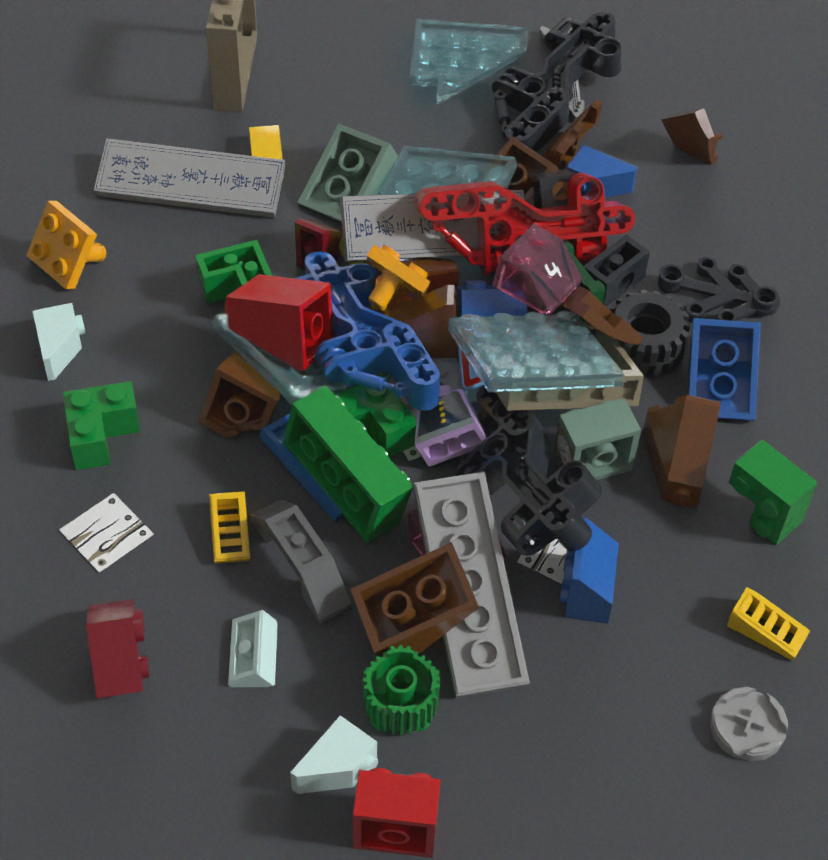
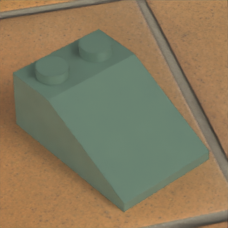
[297,123,399,222]

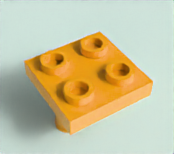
[26,201,106,289]
[367,244,430,311]

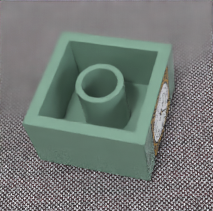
[554,398,641,480]

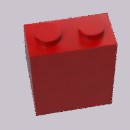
[225,274,334,371]

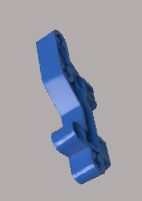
[295,252,440,411]

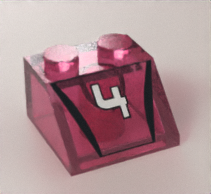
[493,224,582,317]

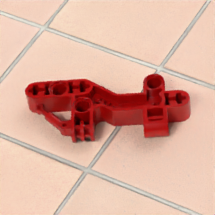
[414,173,635,276]

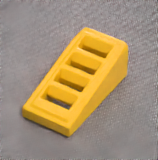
[209,491,250,564]
[727,587,810,661]

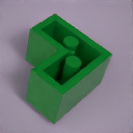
[195,240,272,304]
[335,374,417,457]
[63,381,140,471]
[728,440,818,545]

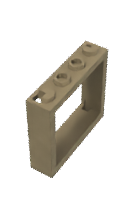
[206,0,257,112]
[474,322,644,411]

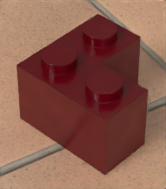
[86,599,150,698]

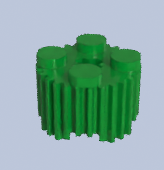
[363,645,440,735]

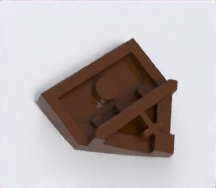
[661,108,723,165]

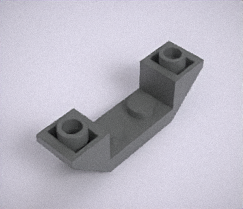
[249,500,352,624]

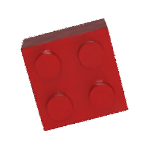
[353,768,441,858]

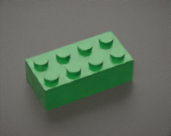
[282,386,414,544]

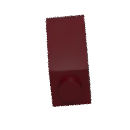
[294,219,342,270]

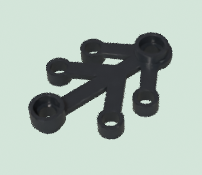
[658,257,780,323]

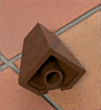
[380,285,458,358]
[197,340,280,438]
[642,395,721,508]

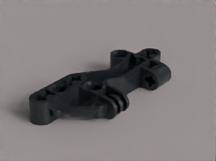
[492,11,621,152]
[455,381,602,556]

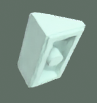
[228,610,277,687]

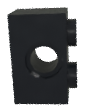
[583,234,650,307]

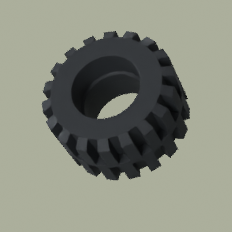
[610,290,690,378]

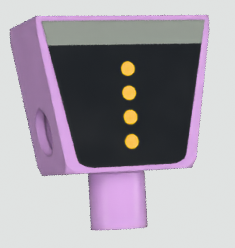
[415,385,487,467]

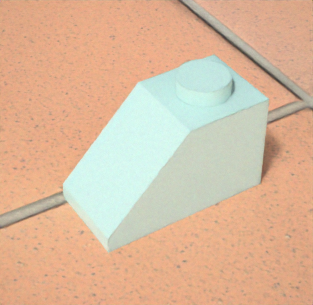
[33,303,86,381]
[290,716,378,794]

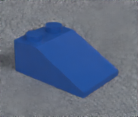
[688,318,761,421]

